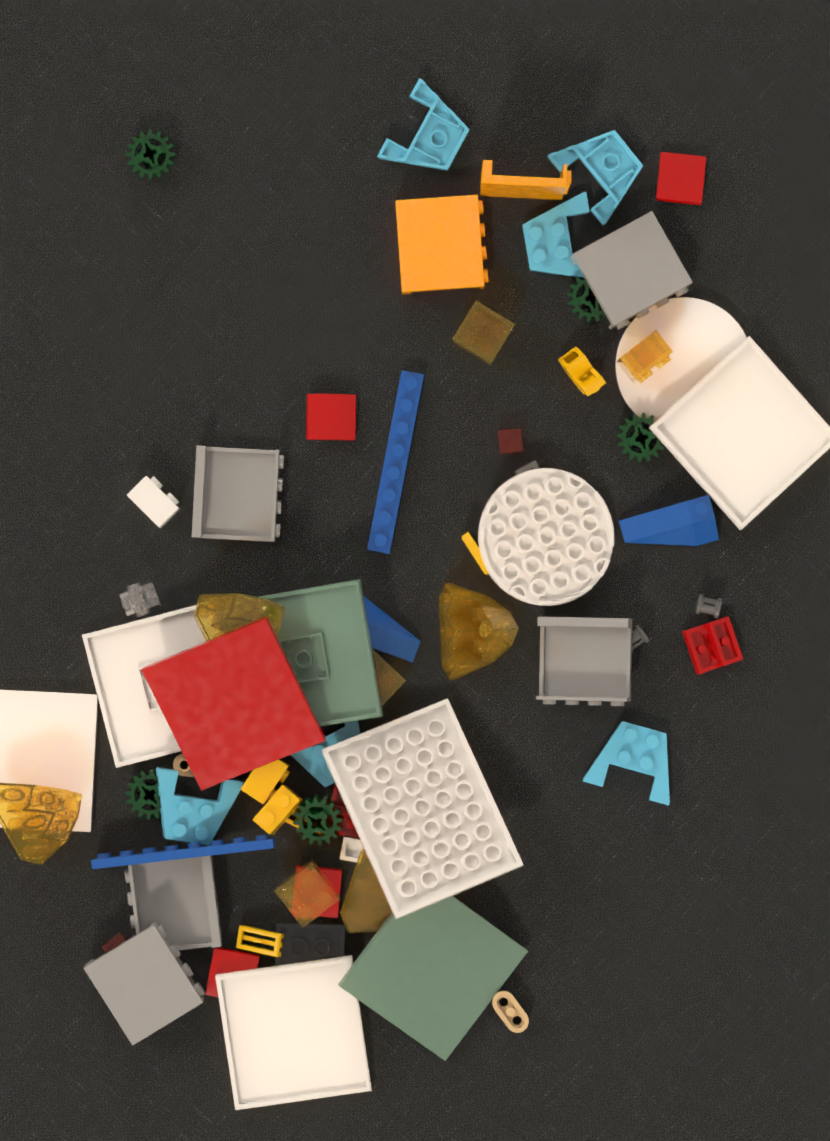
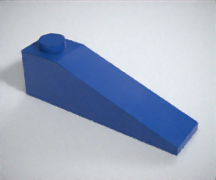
[619,495,719,546]
[363,596,420,663]

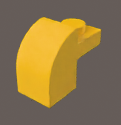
[558,346,606,396]

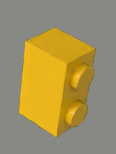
[240,759,290,804]
[253,785,304,835]

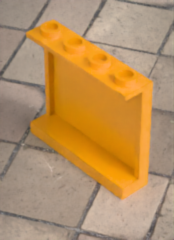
[480,160,571,200]
[395,195,488,294]

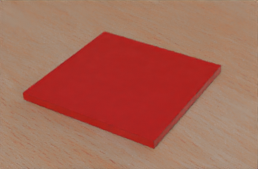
[141,616,326,790]

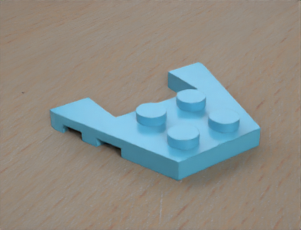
[377,78,469,171]
[547,130,643,226]
[522,192,590,278]
[291,720,360,787]
[582,721,670,806]
[156,767,244,845]

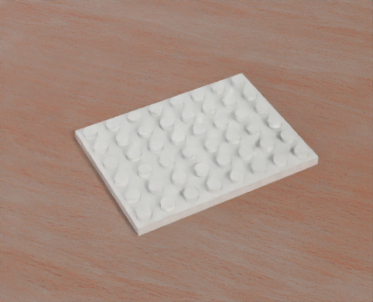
[321,698,523,919]

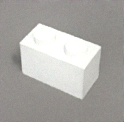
[127,476,180,528]

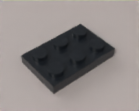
[275,922,345,966]

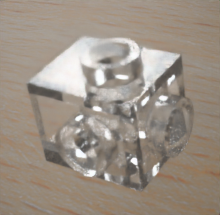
[119,582,160,617]

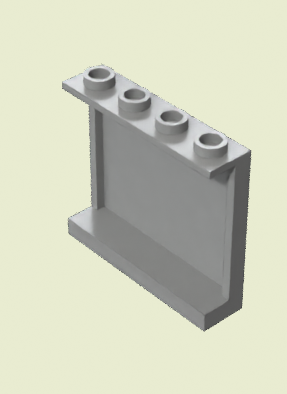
[570,211,693,330]
[192,445,284,542]
[536,617,632,706]
[125,855,223,950]
[84,921,205,1046]

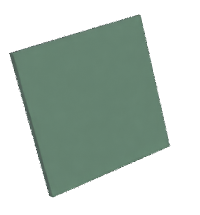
[226,579,383,727]
[338,896,528,1061]

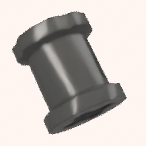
[695,594,722,618]
[632,625,649,653]

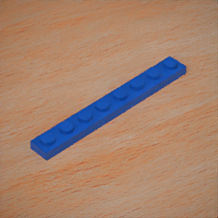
[367,370,424,554]
[91,834,277,869]

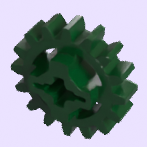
[126,130,176,181]
[567,277,607,322]
[617,412,664,462]
[125,769,161,820]
[293,795,344,846]

